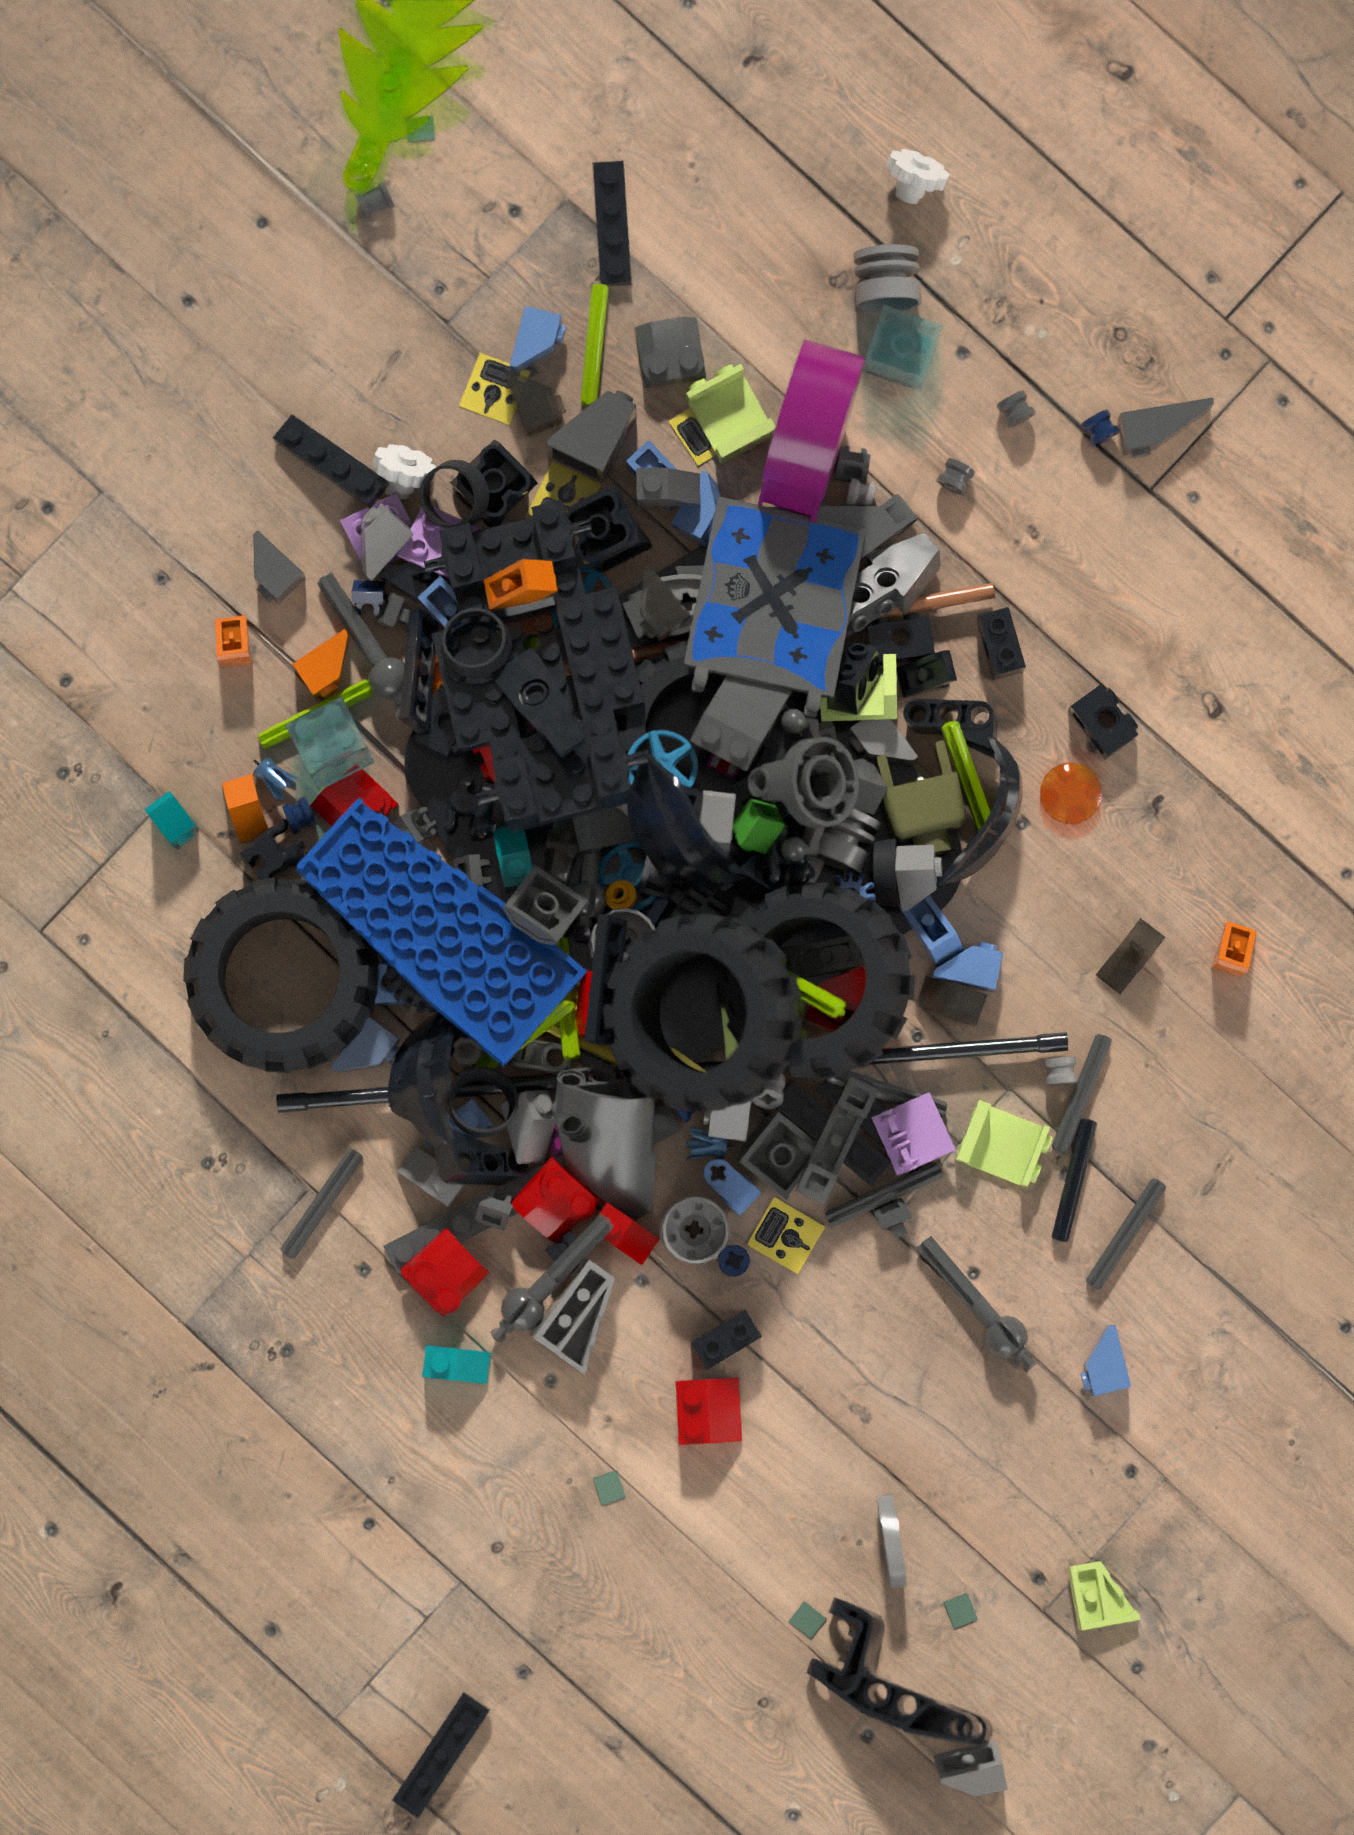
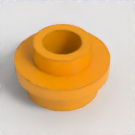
[606,880,637,910]

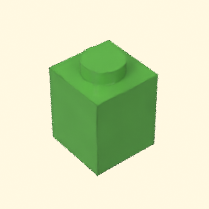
[732,798,785,854]

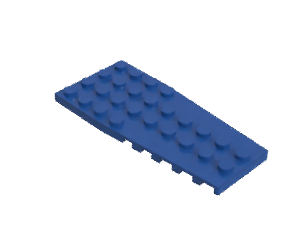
[296,798,587,1067]

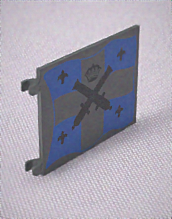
[683,496,866,718]

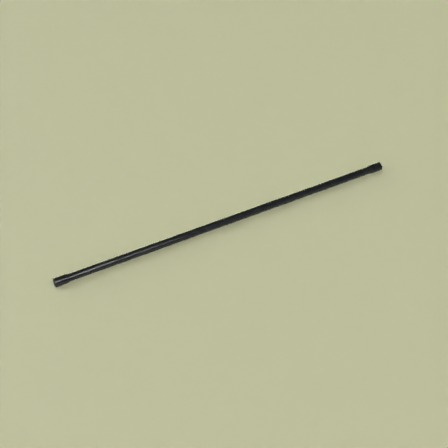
[276,1032,1068,1113]

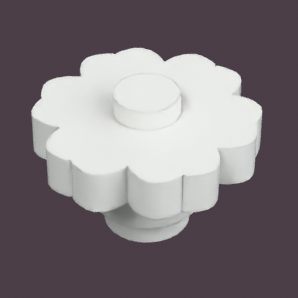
[886,149,949,204]
[372,444,436,500]

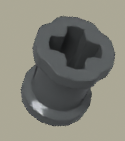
[355,181,395,220]

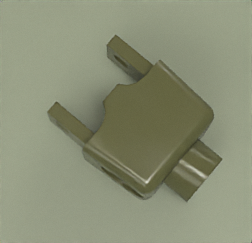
[875,740,965,856]

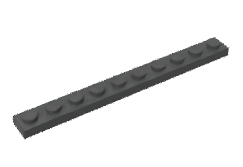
[384,1103,681,1274]

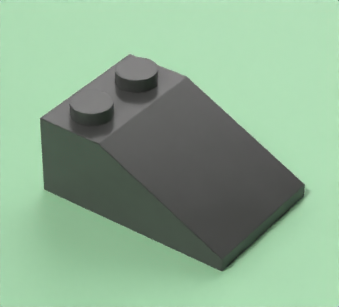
[690,676,792,773]

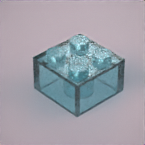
[863,305,943,391]
[285,697,375,791]

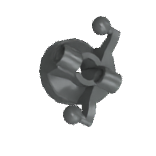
[748,709,859,862]

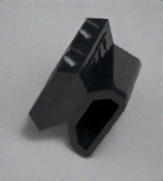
[450,439,538,528]
[566,486,652,572]

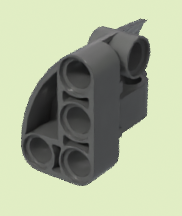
[551,1064,656,1221]

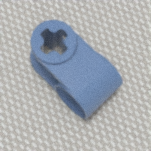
[703,1159,762,1216]

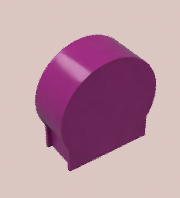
[758,339,866,523]

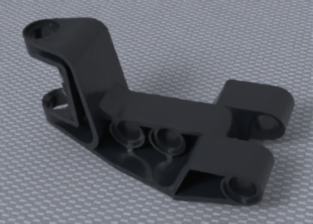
[806,1597,993,1745]

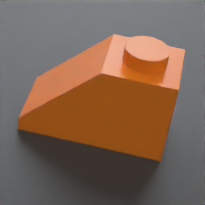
[484,559,557,610]
[292,629,350,699]

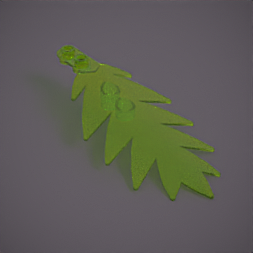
[338,0,483,191]

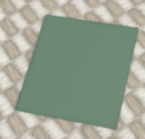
[405,116,435,142]
[593,1470,626,1505]
[944,1593,978,1629]
[789,1601,826,1639]

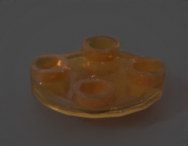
[1040,763,1102,825]

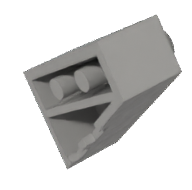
[530,1257,615,1375]

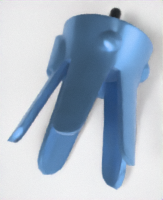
[252,757,297,802]
[686,1127,735,1160]

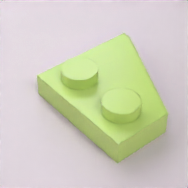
[1067,1561,1140,1631]

